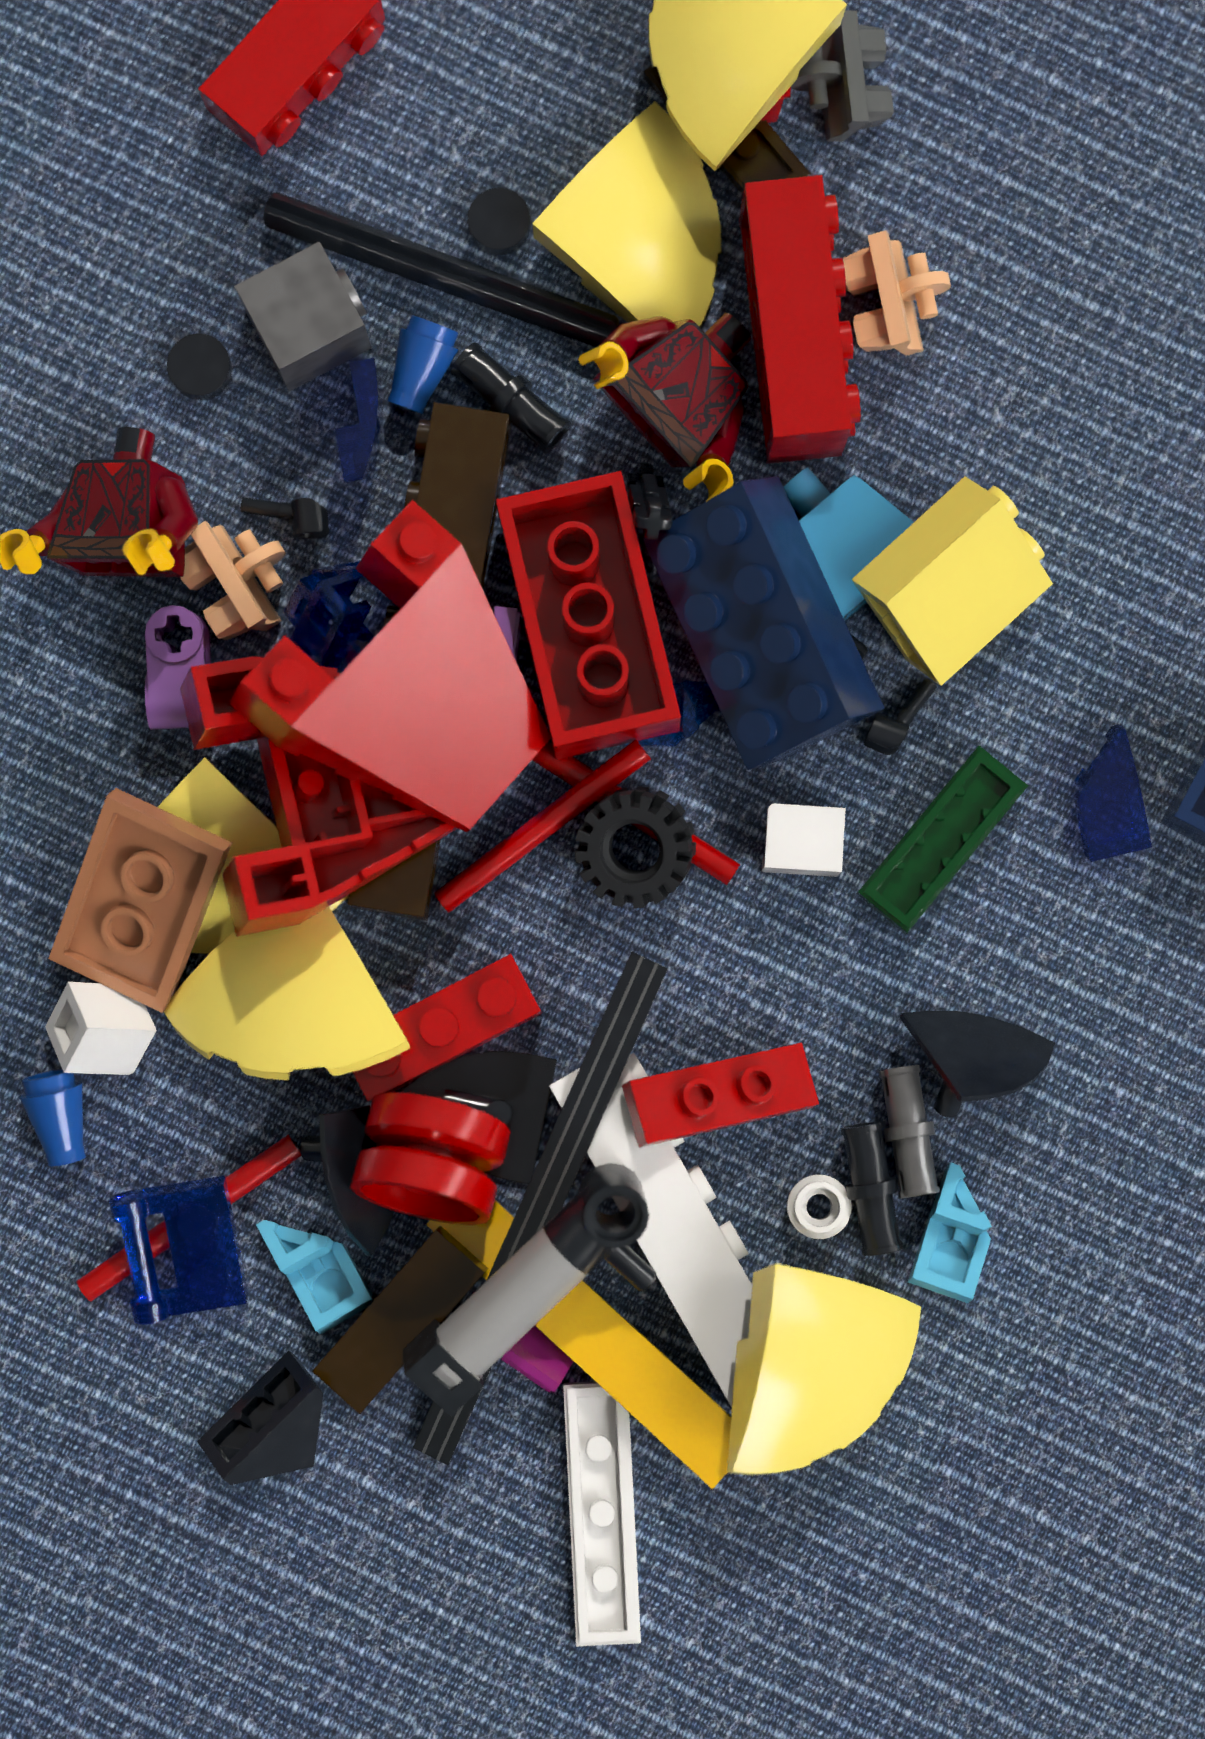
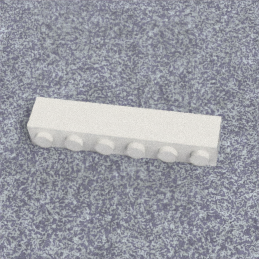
[549,1052,752,1407]

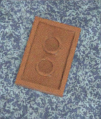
[48,788,232,1013]

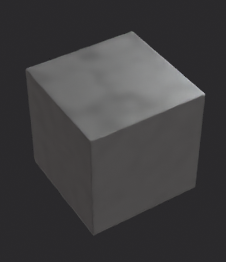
[234,241,372,392]

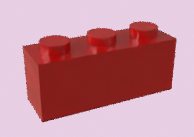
[198,0,385,157]
[353,954,543,1102]

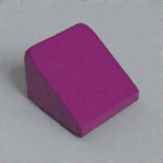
[502,1326,573,1393]

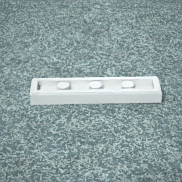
[563,1381,641,1646]

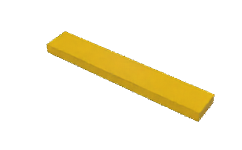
[426,1199,731,1489]

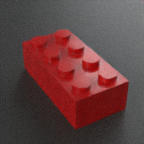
[739,175,861,464]
[496,471,681,760]

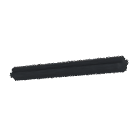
[263,192,619,348]

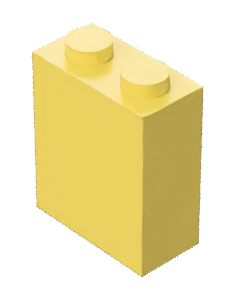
[852,476,1053,686]

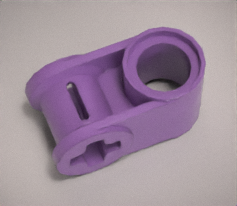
[145,605,211,730]

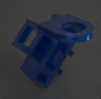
[283,560,375,673]

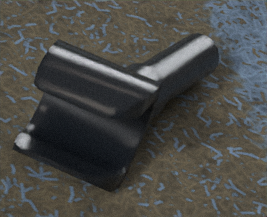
[240,497,329,539]
[864,678,937,755]

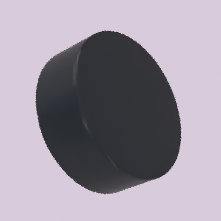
[467,188,531,255]
[167,334,232,400]

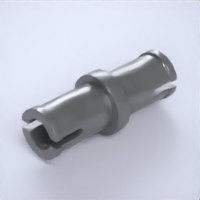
[879,1065,940,1199]

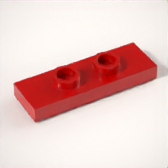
[622,1043,819,1148]

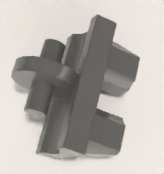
[791,10,894,142]

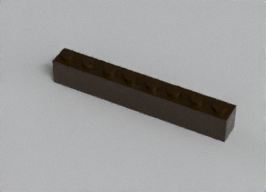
[347,402,511,921]

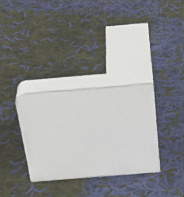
[762,804,846,877]
[45,982,157,1075]

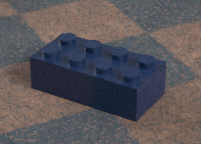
[642,476,885,770]

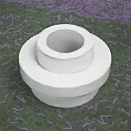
[787,1175,852,1239]

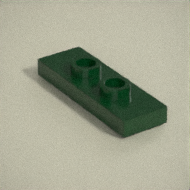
[856,746,1028,934]

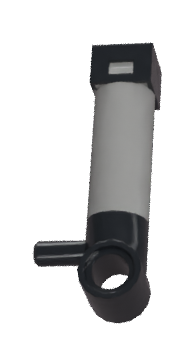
[403,1163,656,1417]

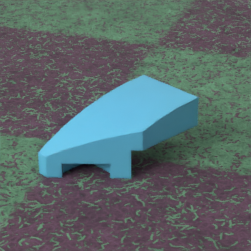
[908,1162,992,1303]
[256,1220,375,1334]

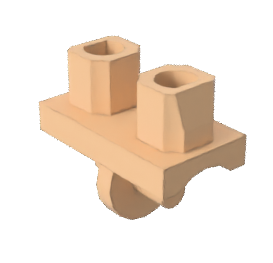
[843,230,951,356]
[180,521,286,640]

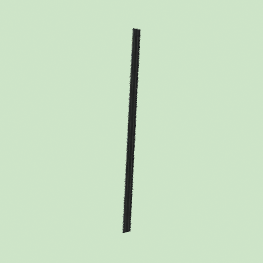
[413,951,668,1465]

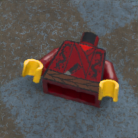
[578,313,751,502]
[0,427,198,577]

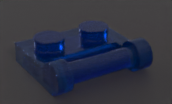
[109,1175,249,1325]

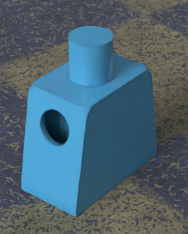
[784,467,914,621]

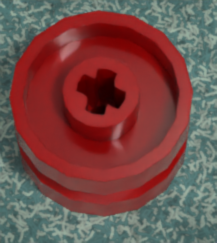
[350,1092,511,1225]

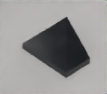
[197,1350,323,1485]

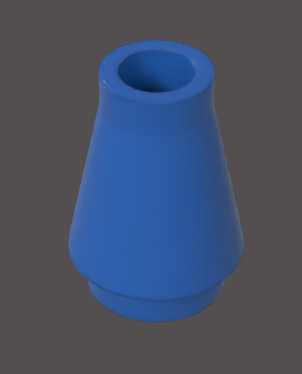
[387,315,459,415]
[19,1069,86,1166]

